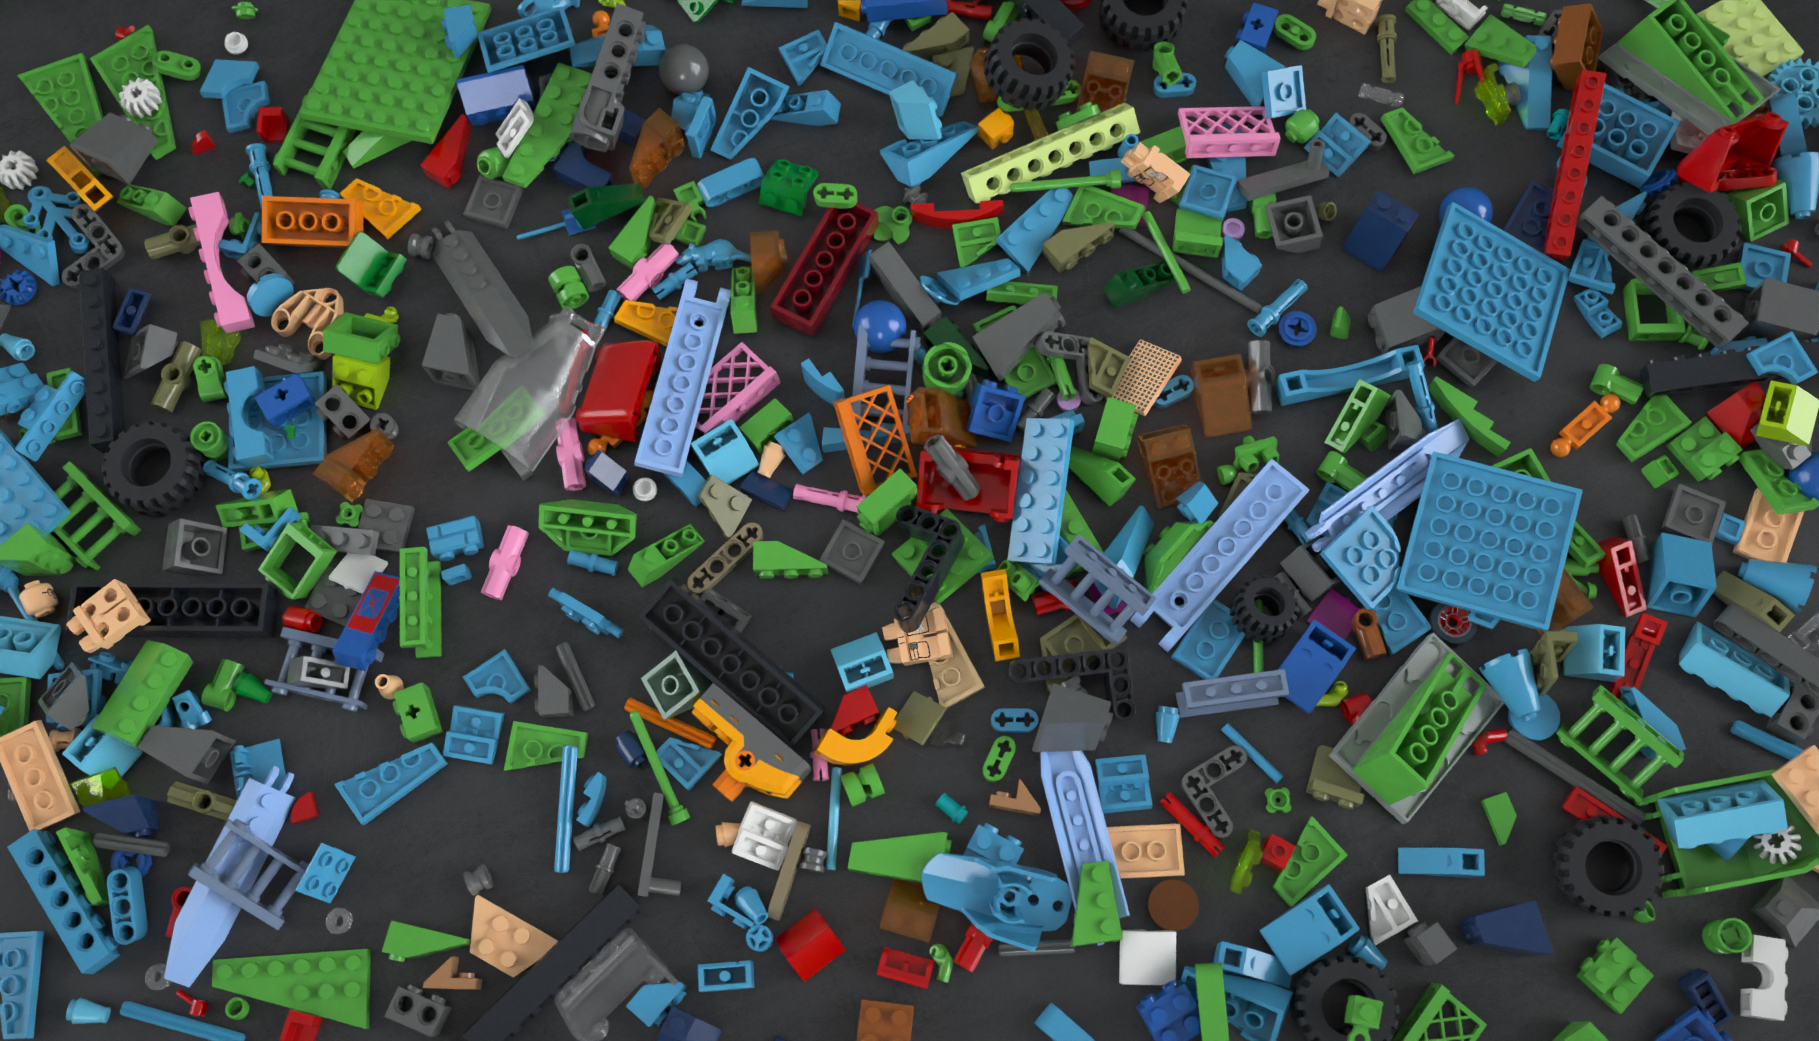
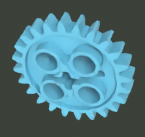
[1766,58,1819,129]

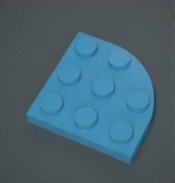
[1320,505,1401,610]

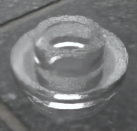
[326,908,352,934]
[145,963,171,990]

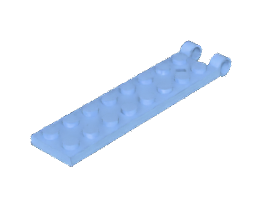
[634,279,731,477]
[1130,459,1310,652]

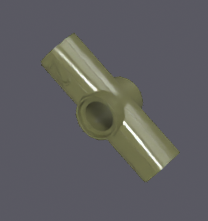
[144,224,201,260]
[151,341,202,413]
[167,781,237,821]

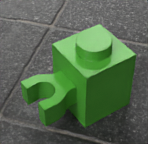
[1344,995,1383,1041]

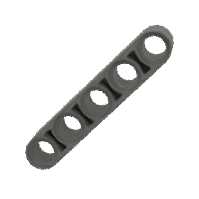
[1713,604,1819,697]

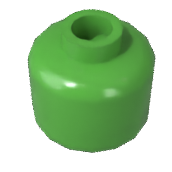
[1285,109,1319,144]
[477,147,511,179]

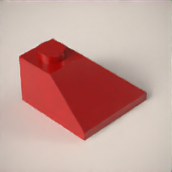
[1705,381,1766,448]

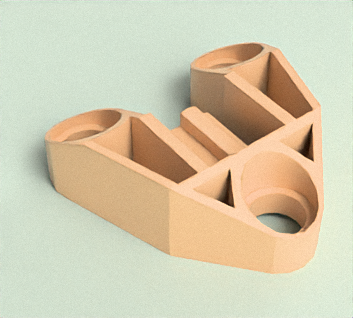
[271,288,344,360]

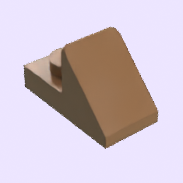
[989,779,1041,817]
[423,956,483,990]

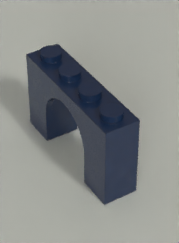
[553,109,650,191]

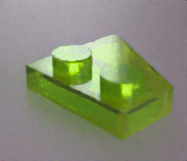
[1475,63,1511,126]
[200,319,241,367]
[1230,829,1263,894]

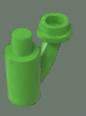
[1561,558,1599,600]

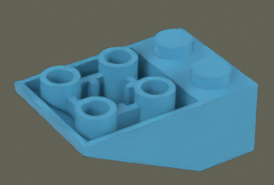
[1259,884,1360,976]

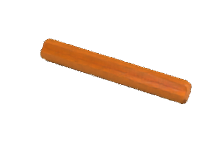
[624,698,716,749]

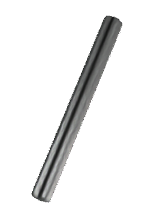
[1505,729,1645,825]

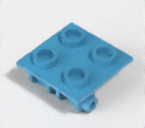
[230,739,286,800]
[295,843,356,904]

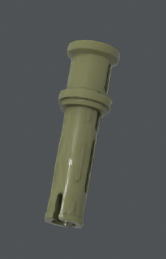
[1376,14,1397,83]

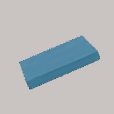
[1171,599,1246,680]

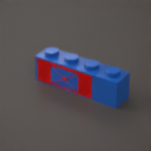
[333,571,400,671]

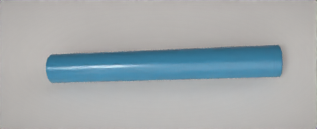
[1221,723,1283,783]

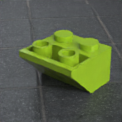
[332,354,390,410]
[1756,381,1819,446]

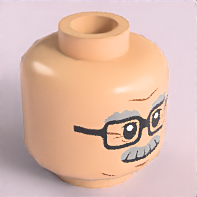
[19,580,59,618]

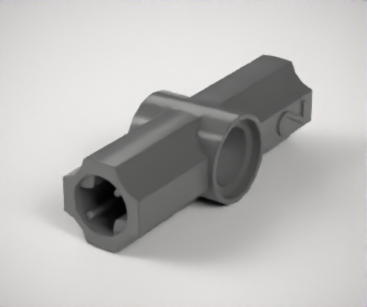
[1244,340,1276,414]
[923,434,981,501]

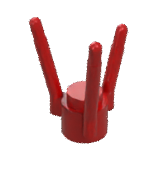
[1455,50,1492,105]

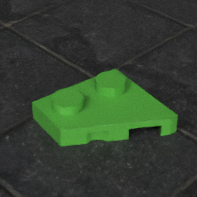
[952,217,1001,268]

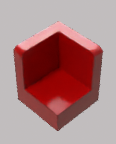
[257,107,290,143]
[279,1009,323,1041]

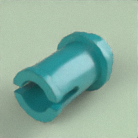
[1546,109,1569,140]
[935,793,968,824]

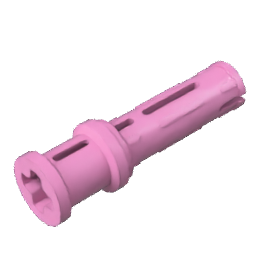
[793,484,868,513]

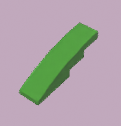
[1428,376,1511,457]

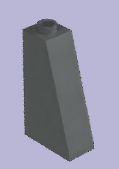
[870,241,941,334]
[972,291,1061,381]

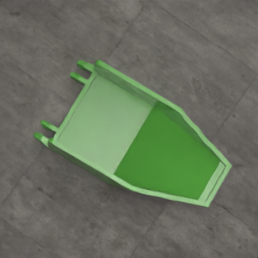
[1634,769,1819,898]

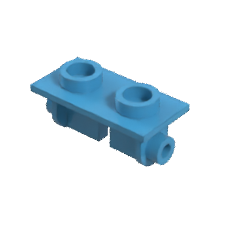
[88,652,133,684]

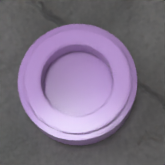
[1221,218,1245,241]
[1057,389,1081,412]

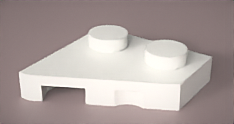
[1366,875,1418,945]

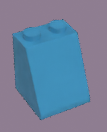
[1646,533,1717,618]

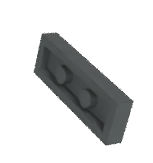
[311,524,379,556]

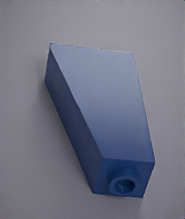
[861,0,947,22]

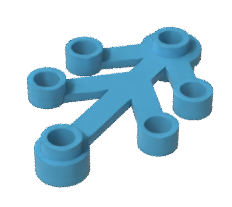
[23,186,92,254]

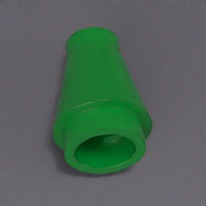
[232,672,273,704]

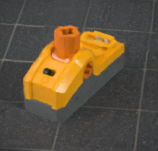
[692,683,812,802]

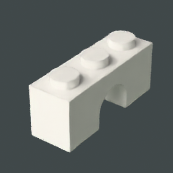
[1740,935,1788,1021]

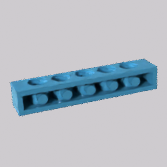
[7,829,120,974]

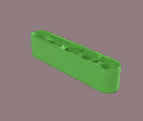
[1195,962,1229,1041]

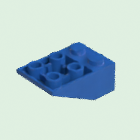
[1278,619,1356,714]

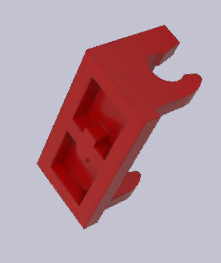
[877,947,934,989]

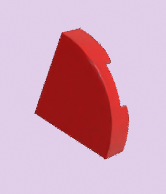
[191,130,216,155]
[291,792,319,825]

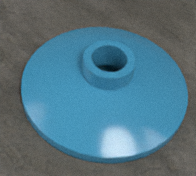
[919,276,960,305]

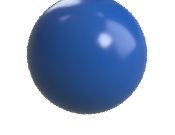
[1439,187,1493,225]
[854,300,907,353]
[1786,452,1819,501]

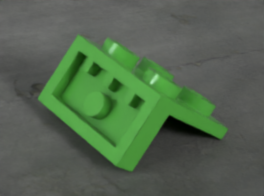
[1172,209,1223,258]

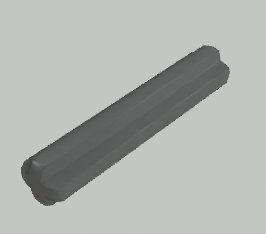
[556,642,595,711]
[93,832,171,857]
[998,939,1075,956]

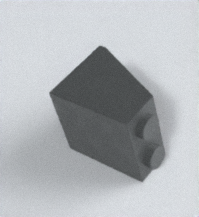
[70,113,158,185]
[1738,278,1819,342]
[1368,286,1445,354]
[422,313,481,392]
[1032,683,1113,752]
[137,725,236,784]

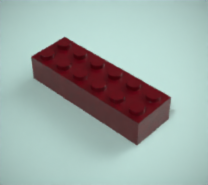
[770,196,879,338]

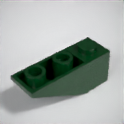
[567,183,645,230]
[1103,261,1176,308]
[923,316,990,379]

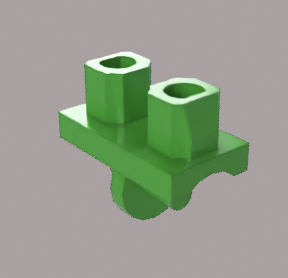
[1233,435,1279,473]
[997,559,1040,602]

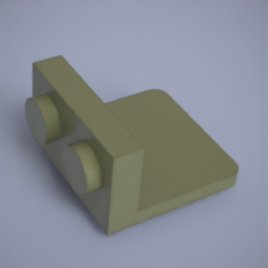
[1530,629,1578,696]
[1306,745,1364,809]

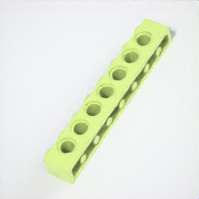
[961,103,1140,204]

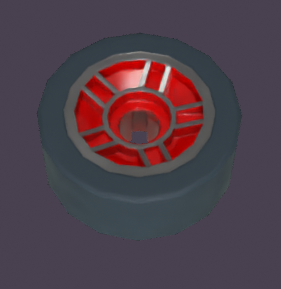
[1426,603,1478,647]

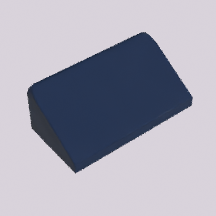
[112,287,152,336]
[740,471,794,512]

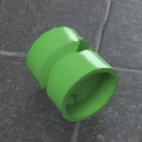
[548,266,589,310]
[190,421,229,461]
[840,763,885,807]
[1702,918,1752,954]

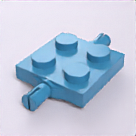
[548,588,624,638]

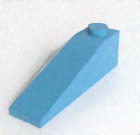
[569,25,666,68]
[1498,35,1552,130]
[710,67,789,160]
[880,121,979,187]
[1094,506,1155,609]
[1181,966,1293,1041]

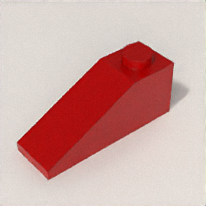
[421,114,471,189]
[1596,537,1647,617]

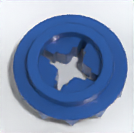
[1640,169,1678,197]
[0,269,37,305]
[1279,311,1317,348]
[111,850,153,882]

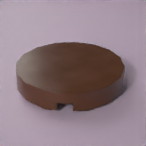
[1147,879,1199,931]

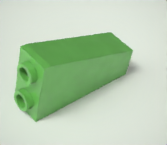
[848,832,952,883]

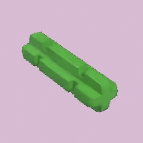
[1501,3,1547,26]

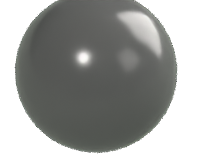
[658,44,709,95]

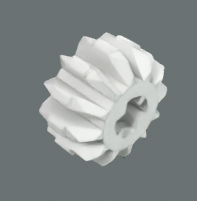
[119,77,162,118]
[0,150,39,190]
[1753,825,1802,864]

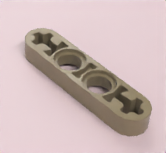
[687,522,764,596]
[767,821,811,921]

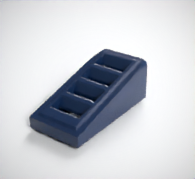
[1678,968,1734,1028]

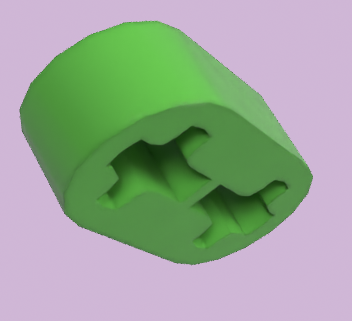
[813,183,858,209]
[983,736,1016,783]

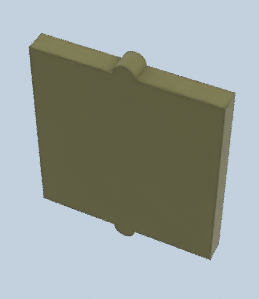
[893,691,947,746]

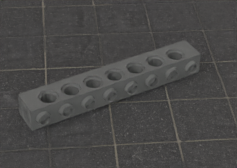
[1576,196,1748,350]

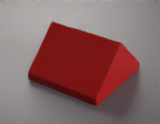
[774,908,846,982]

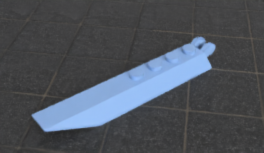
[1305,419,1469,552]
[1040,751,1130,945]
[164,766,296,987]

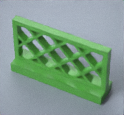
[1391,982,1487,1041]

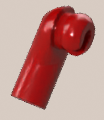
[1471,729,1507,755]

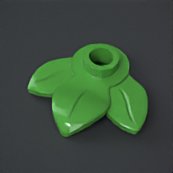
[874,206,912,245]

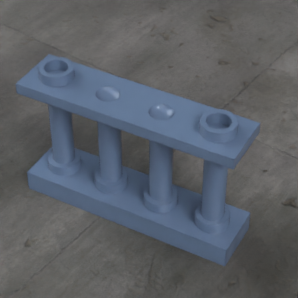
[851,326,921,425]
[1038,534,1156,646]
[264,627,385,712]
[1175,669,1289,718]
[188,818,309,930]

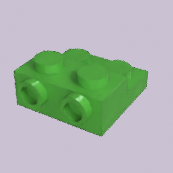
[1666,416,1742,482]
[1577,937,1654,1014]

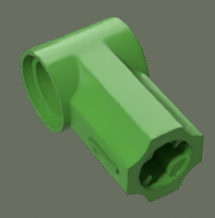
[983,1,1020,43]
[1152,42,1182,85]
[1249,193,1276,239]
[1590,364,1643,405]
[1316,451,1368,492]
[201,659,245,711]

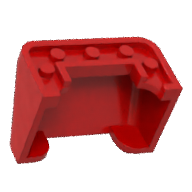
[1676,112,1789,193]
[576,340,662,442]
[916,448,1021,522]

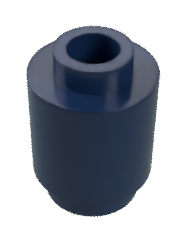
[614,730,648,768]

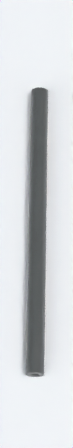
[1119,228,1263,313]

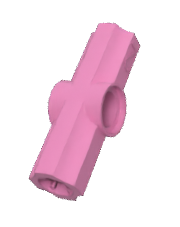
[616,243,679,301]
[555,417,586,491]
[481,525,529,600]

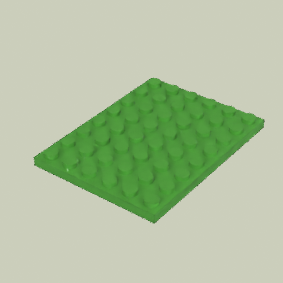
[300,0,491,144]

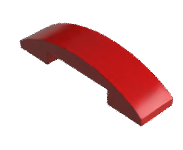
[911,200,1003,229]
[1609,613,1668,702]

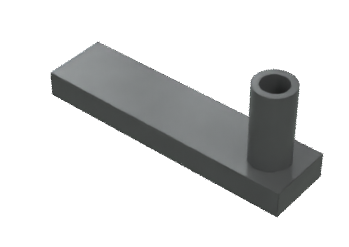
[1237,139,1330,201]
[638,793,682,898]

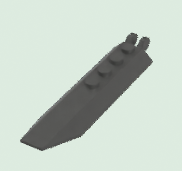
[432,220,534,359]

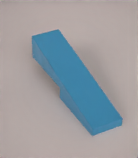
[822,422,920,453]

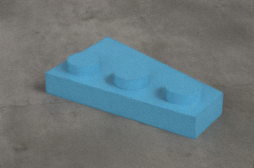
[0,224,60,286]
[937,258,1021,301]

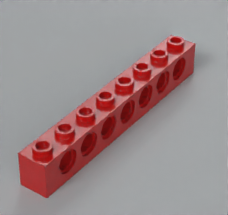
[1543,70,1606,262]

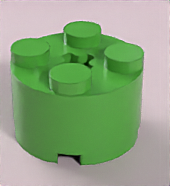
[922,342,972,398]

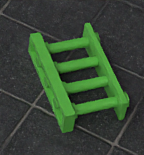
[273,88,359,190]
[53,461,141,571]
[400,547,442,659]
[1556,685,1684,802]

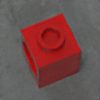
[1256,834,1296,872]

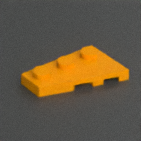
[339,178,421,240]
[614,300,678,347]

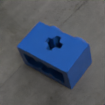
[1235,2,1279,53]
[254,373,316,428]

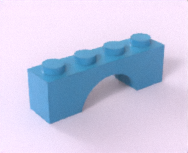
[224,366,274,468]

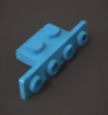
[15,371,86,461]

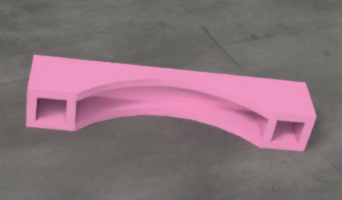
[188,192,255,334]

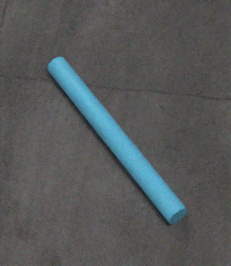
[826,767,842,870]

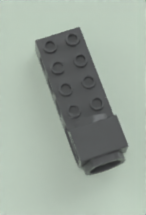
[569,3,646,152]

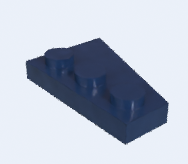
[1503,180,1553,253]

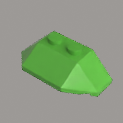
[539,499,637,556]
[1142,520,1214,594]

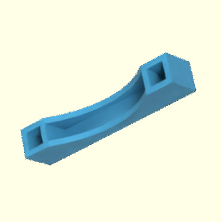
[1274,344,1425,406]

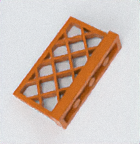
[833,384,917,495]

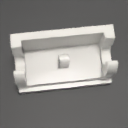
[1435,0,1488,31]

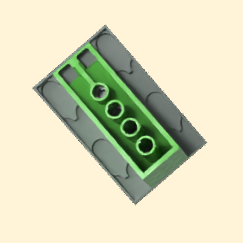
[1598,0,1781,136]
[1328,633,1504,825]

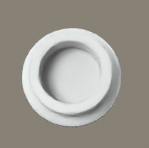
[225,32,248,54]
[633,478,657,501]

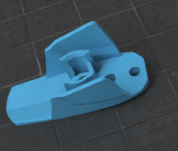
[922,853,1072,951]

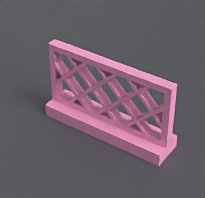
[1178,106,1281,158]
[696,342,781,436]

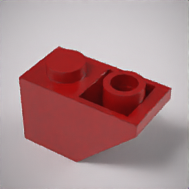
[831,685,880,737]

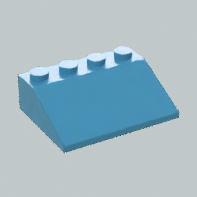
[477,6,575,73]
[1556,83,1680,188]

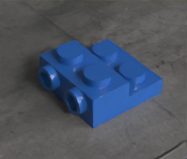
[966,379,1025,442]
[1136,980,1201,1041]
[1653,1005,1733,1041]

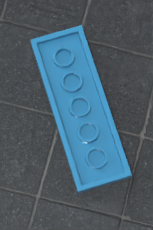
[820,22,959,117]
[1007,418,1075,565]

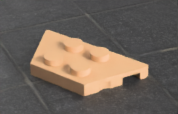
[470,895,558,978]

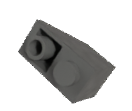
[534,665,574,719]

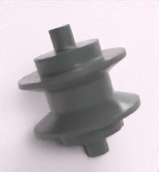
[903,186,928,210]

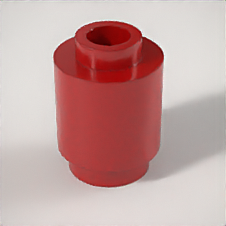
[282,606,322,633]

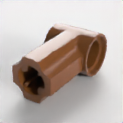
[1351,608,1387,660]

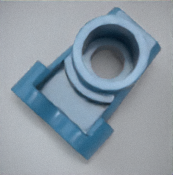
[172,689,212,729]

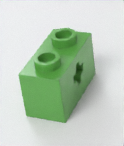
[393,682,443,743]

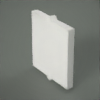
[329,553,388,594]

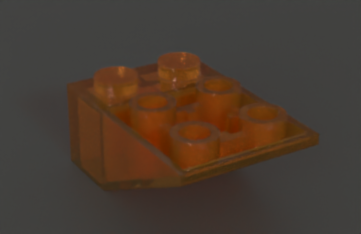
[1076,51,1135,128]
[629,108,685,189]
[1190,354,1252,438]
[906,387,976,449]
[1137,424,1201,509]
[313,428,395,503]

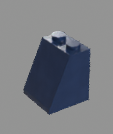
[1342,190,1419,273]
[1460,900,1554,956]

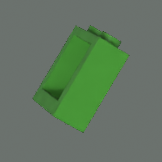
[1622,278,1685,342]
[323,312,400,364]
[856,469,918,537]
[258,522,337,600]

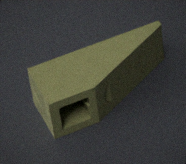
[902,12,970,60]
[1042,222,1115,273]
[1713,570,1795,633]

